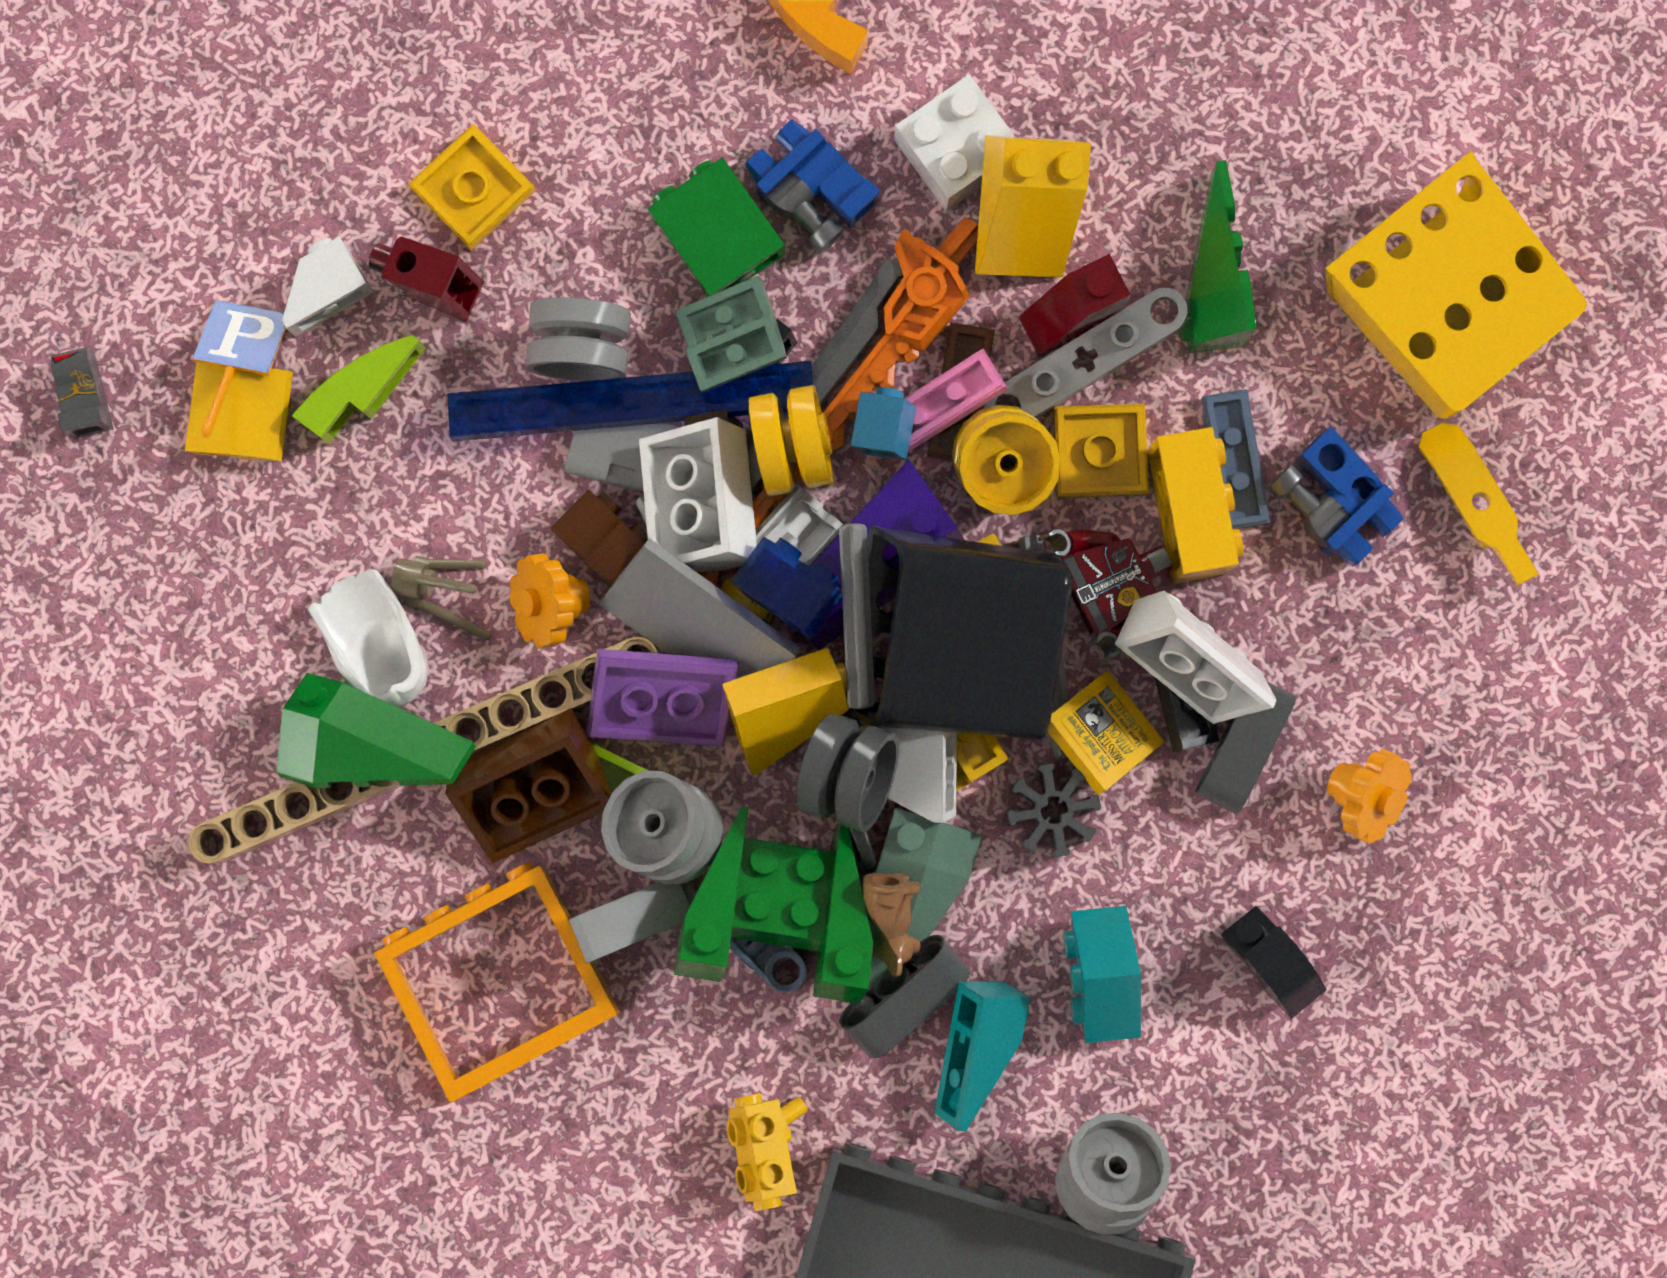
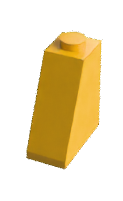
[722,648,849,776]

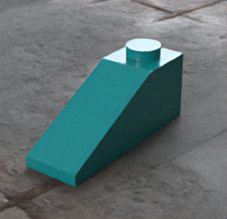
[934,981,1030,1131]

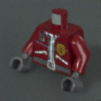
[1038,529,1173,666]

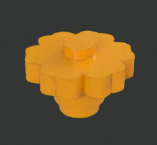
[510,553,591,649]
[1327,749,1412,844]

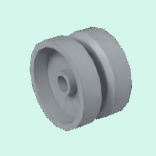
[526,297,631,382]
[601,771,723,884]
[1055,1113,1171,1235]

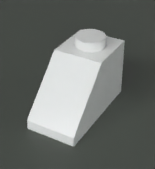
[282,237,374,337]

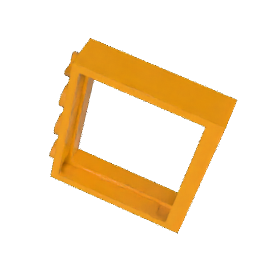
[374,862,621,1103]

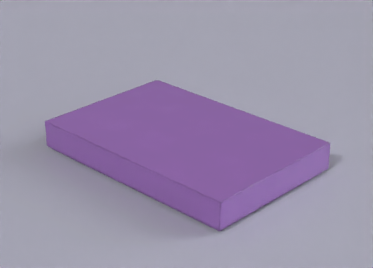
[586,649,738,747]

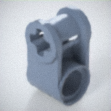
[730,938,809,993]

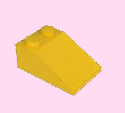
[975,135,1091,278]

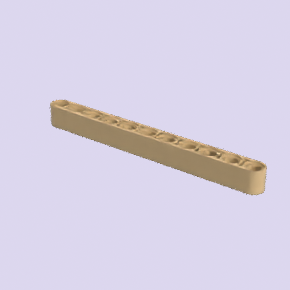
[188,637,660,864]

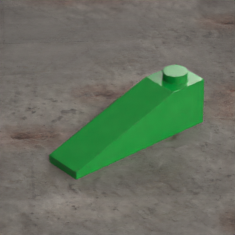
[1178,160,1257,353]
[276,673,476,788]

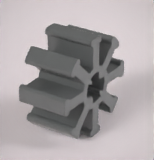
[1005,763,1101,857]

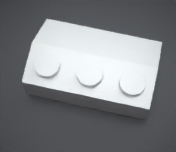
[639,417,759,572]
[1115,591,1277,724]

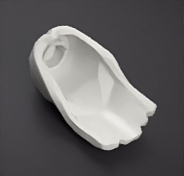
[308,569,428,708]

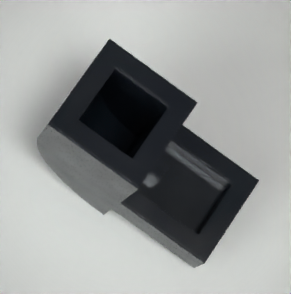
[1220,906,1327,1019]

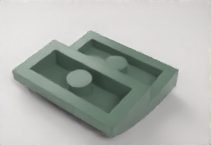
[675,276,787,393]

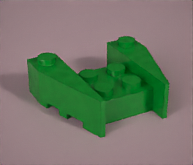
[674,806,874,1004]

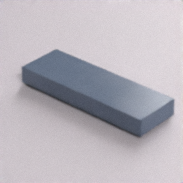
[1201,389,1270,530]

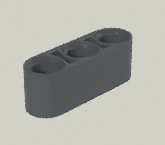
[1195,682,1297,815]
[839,935,970,1058]

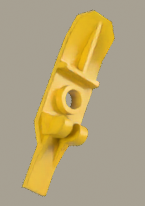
[1419,422,1539,586]

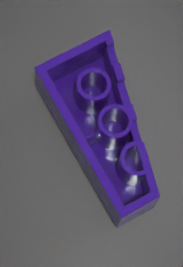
[780,459,965,651]

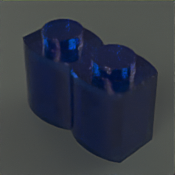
[730,536,842,640]

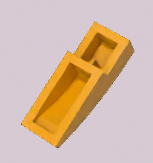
[768,0,868,75]

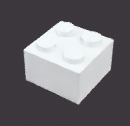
[894,74,1015,212]

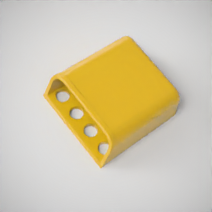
[1325,151,1587,419]

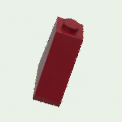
[1019,254,1131,358]

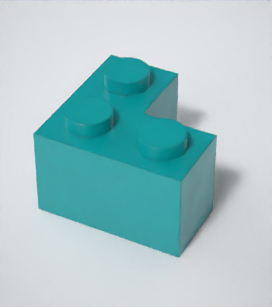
[1063,906,1141,1043]

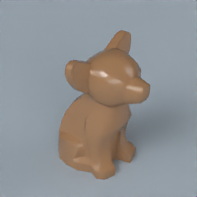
[863,873,920,977]

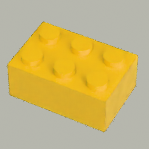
[1147,427,1244,584]

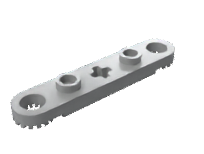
[984,288,1188,418]

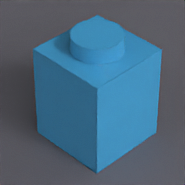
[850,387,916,461]

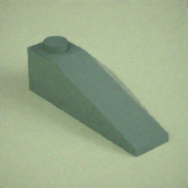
[867,808,982,986]

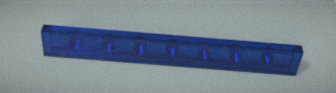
[447,361,813,442]

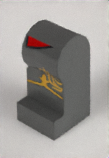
[51,347,114,438]

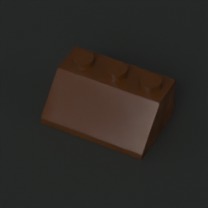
[445,709,611,863]

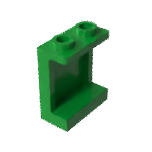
[648,157,786,297]

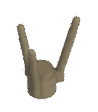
[391,556,491,640]

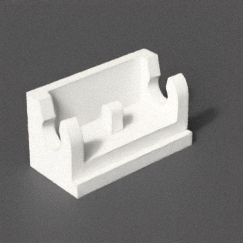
[748,485,843,595]

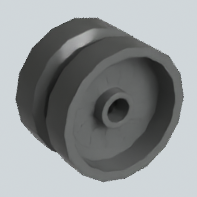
[796,713,899,832]

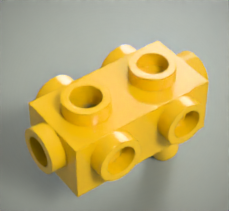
[727,1093,808,1211]

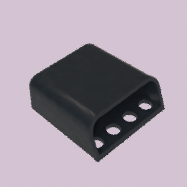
[846,524,1072,739]

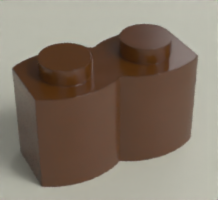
[550,489,648,587]

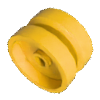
[749,385,834,497]
[951,405,1061,515]

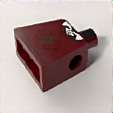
[368,236,484,322]

